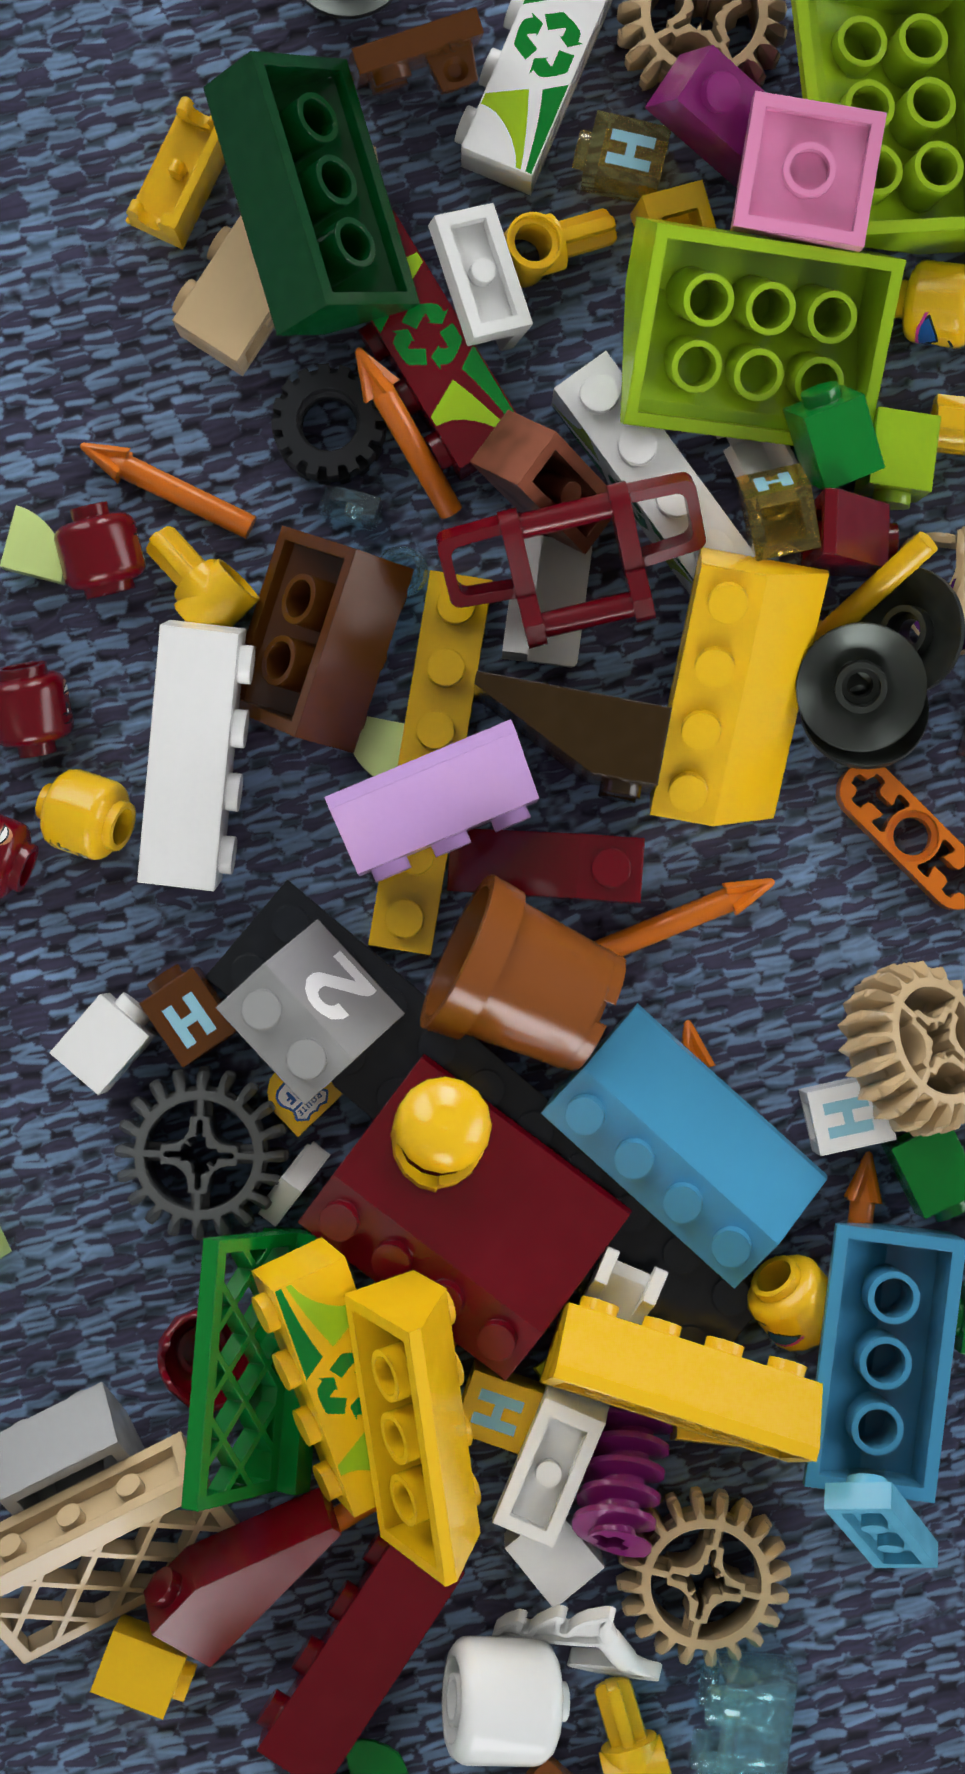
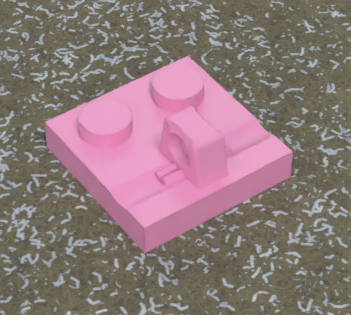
[730,91,887,252]

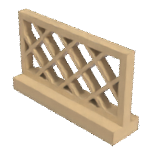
[0,1431,240,1664]

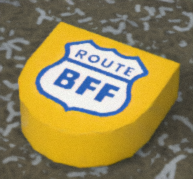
[267,1072,343,1137]

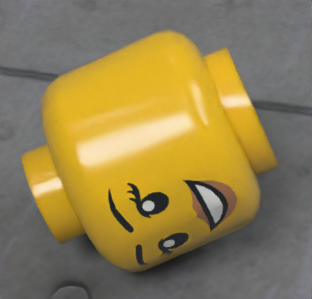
[35,769,136,860]

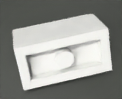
[428,203,533,351]
[502,535,592,668]

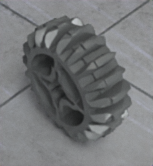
[114,1066,290,1241]

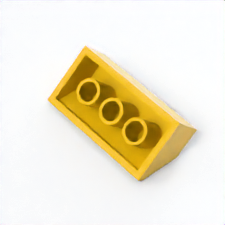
[650,547,829,827]
[344,1270,481,1587]
[539,1296,823,1462]

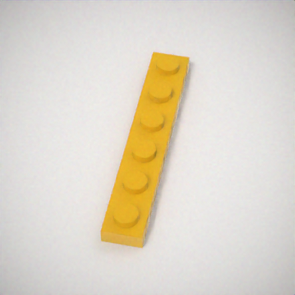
[368,570,492,955]

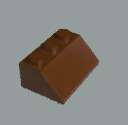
[239,525,415,753]

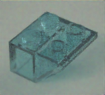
[690,1647,799,1774]

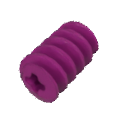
[572,1406,673,1558]

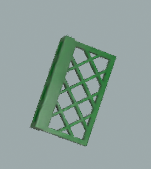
[181,1226,318,1512]

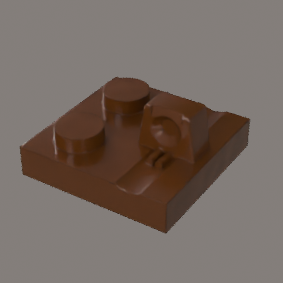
[348,7,484,96]

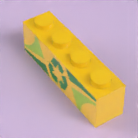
[251,1237,376,1518]

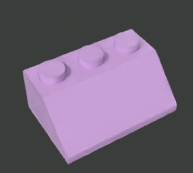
[324,719,539,882]

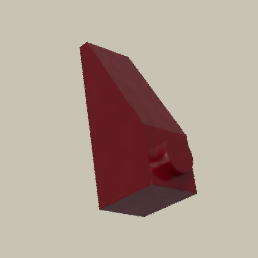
[447,829,645,905]
[143,1487,342,1667]

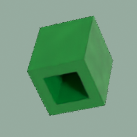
[783,381,885,490]
[881,1130,965,1222]

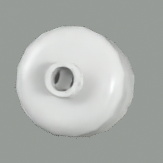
[442,1636,570,1767]

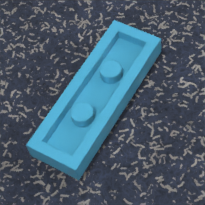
[824,1473,938,1568]

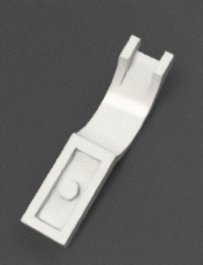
[492,1246,668,1549]

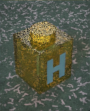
[572,110,671,204]
[736,463,822,561]

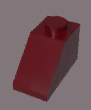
[800,488,899,578]

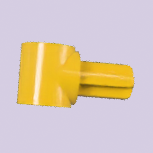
[504,208,617,288]
[146,526,260,627]
[594,1676,672,1774]

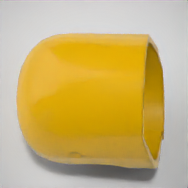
[391,1077,492,1192]

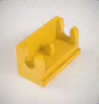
[125,96,225,250]

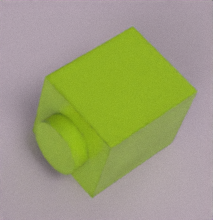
[854,407,941,510]

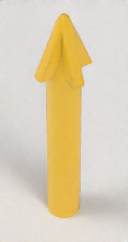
[814,531,938,642]

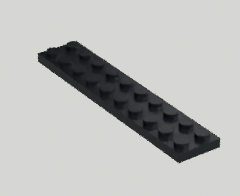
[205,880,754,1345]

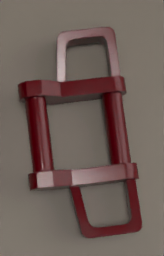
[436,472,706,649]

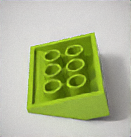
[791,0,965,255]
[620,216,906,446]

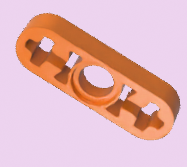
[836,767,965,910]

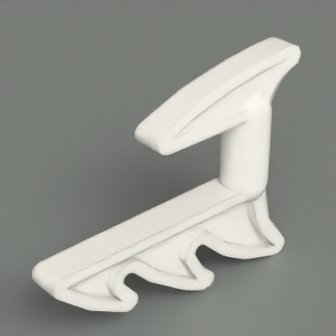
[492,1605,662,1681]

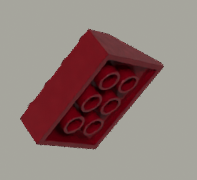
[298,1054,632,1380]

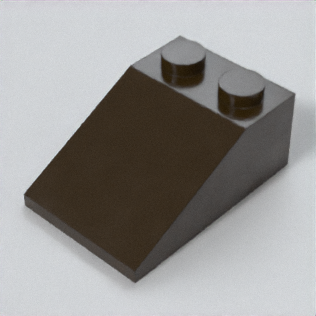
[474,671,672,803]

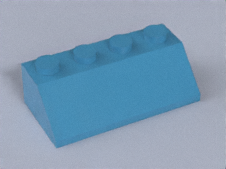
[541,1003,828,1289]
[802,1223,965,1503]

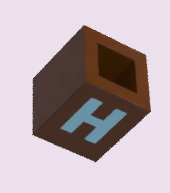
[139,964,237,1068]

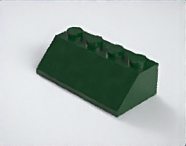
[203,51,420,336]

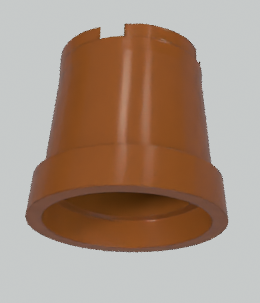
[420,874,626,1072]

